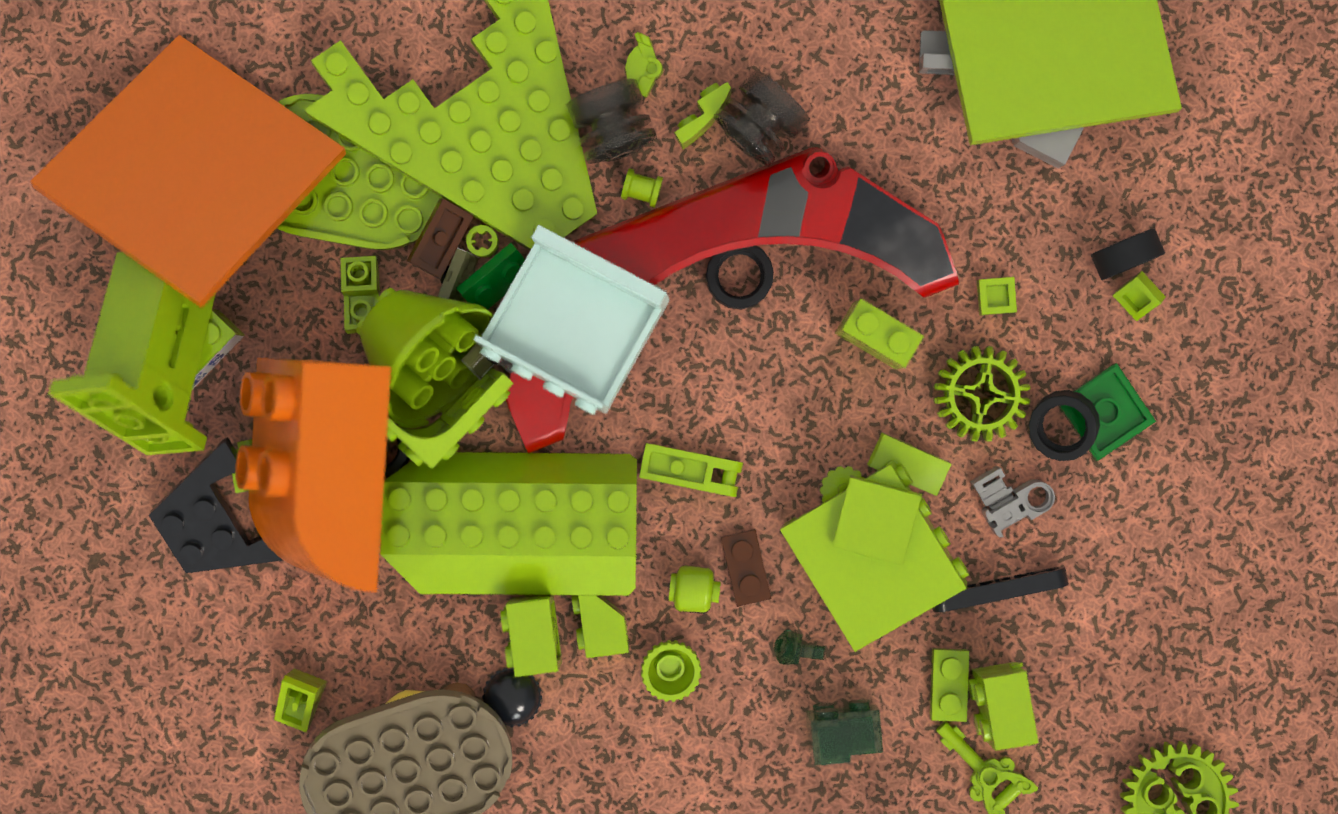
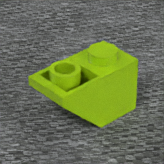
[572,595,630,658]

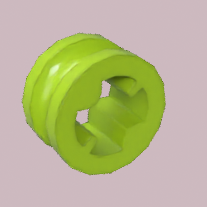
[466,225,499,258]

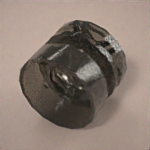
[714,70,810,167]
[566,79,657,164]

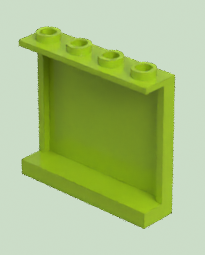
[780,460,969,652]

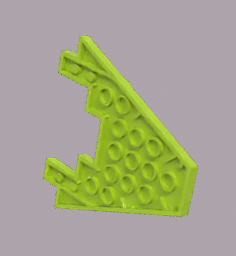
[305,0,597,251]

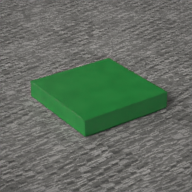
[1059,363,1156,461]

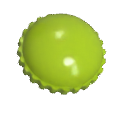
[641,640,702,702]

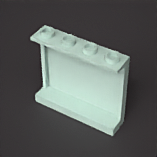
[473,225,670,415]

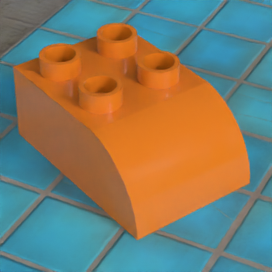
[235,357,391,592]

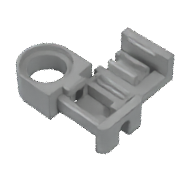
[970,466,1055,537]

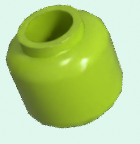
[668,565,721,614]

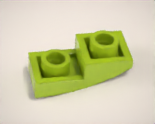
[674,82,731,150]
[341,256,380,334]
[867,433,952,496]

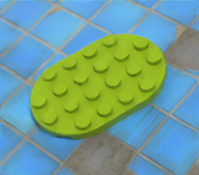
[277,94,446,250]

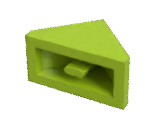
[274,668,327,733]

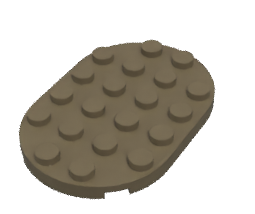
[299,690,512,814]

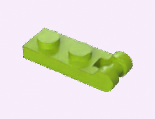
[639,443,743,497]

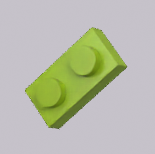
[930,648,969,722]

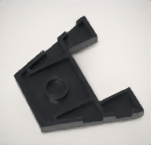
[149,437,283,573]

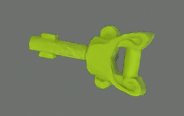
[936,721,1038,814]

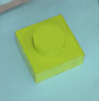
[1112,271,1166,321]
[977,277,1017,316]

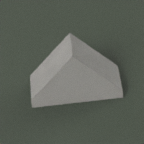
[1012,127,1084,169]

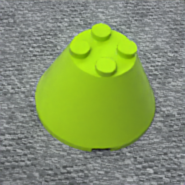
[356,288,494,428]

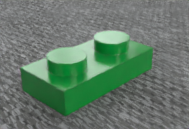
[457,243,525,310]

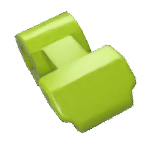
[625,32,664,98]

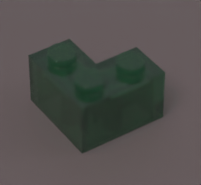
[806,699,883,766]

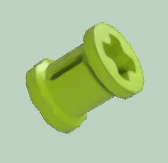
[621,168,663,208]

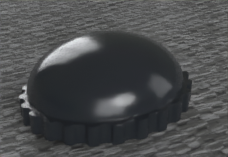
[482,668,542,727]

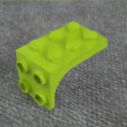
[387,368,513,469]

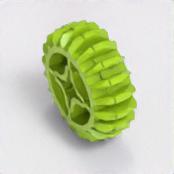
[933,346,1030,442]

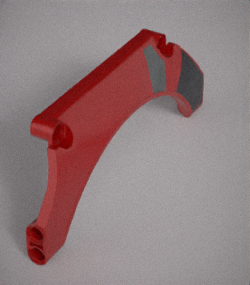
[506,147,959,453]

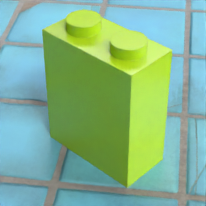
[835,299,924,369]

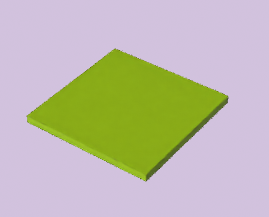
[939,0,1182,145]

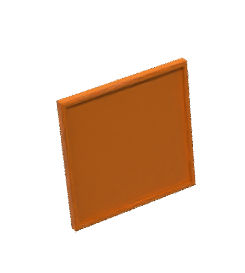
[30,35,346,308]

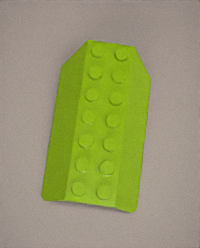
[380,452,637,596]

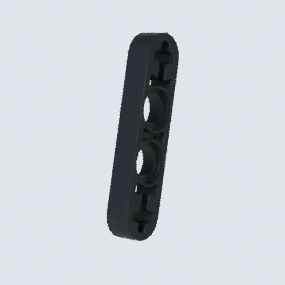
[932,566,1069,613]

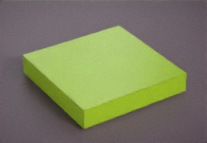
[832,476,922,566]

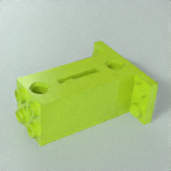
[49,252,216,455]

